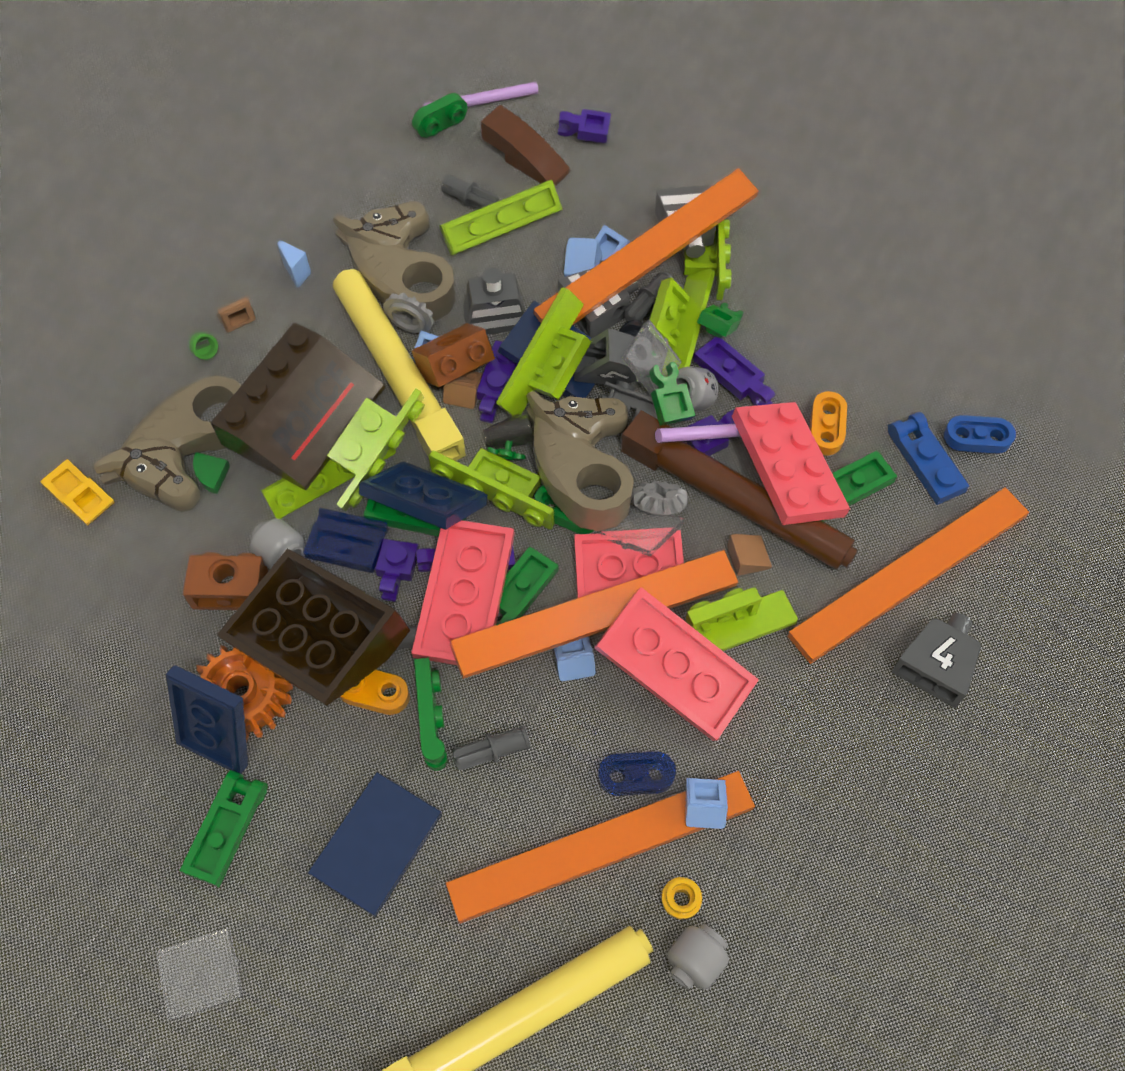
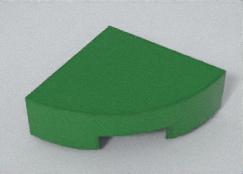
[193,452,230,495]

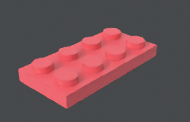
[731,402,850,525]
[411,520,515,665]
[594,587,759,741]

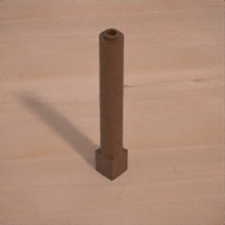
[621,410,858,570]

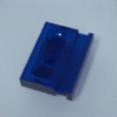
[303,508,389,573]

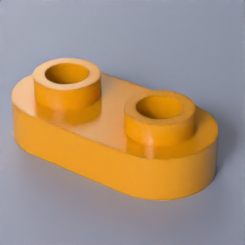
[810,391,847,456]
[340,670,410,715]

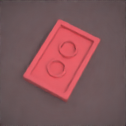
[574,530,684,598]

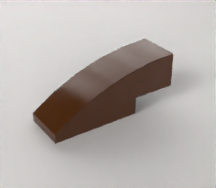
[481,105,570,186]

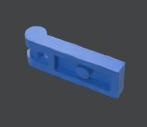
[888,412,969,505]

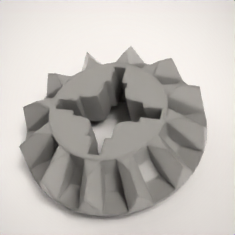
[383,293,434,333]
[632,480,688,516]

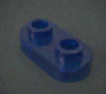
[598,752,676,796]

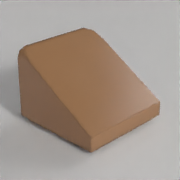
[217,296,256,333]
[443,371,483,409]
[727,534,772,576]

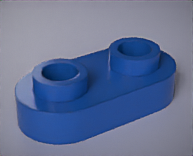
[944,415,1016,453]

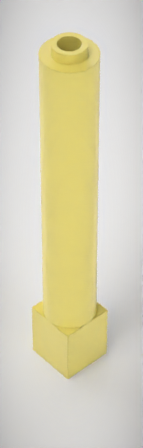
[333,269,466,461]
[382,926,653,1071]

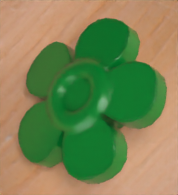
[487,440,526,460]

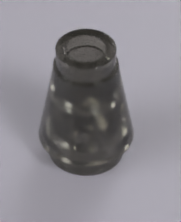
[483,413,534,448]

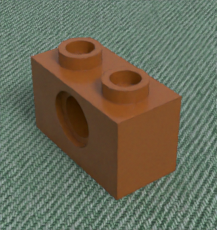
[411,323,495,387]
[182,552,269,610]

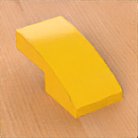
[40,459,115,526]

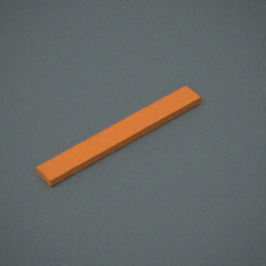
[534,168,759,325]
[787,487,1029,664]
[450,550,738,679]
[446,771,755,924]

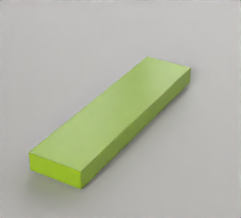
[439,180,563,255]

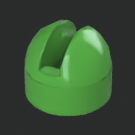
[189,332,218,360]

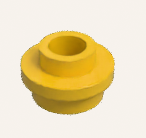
[661,877,702,919]

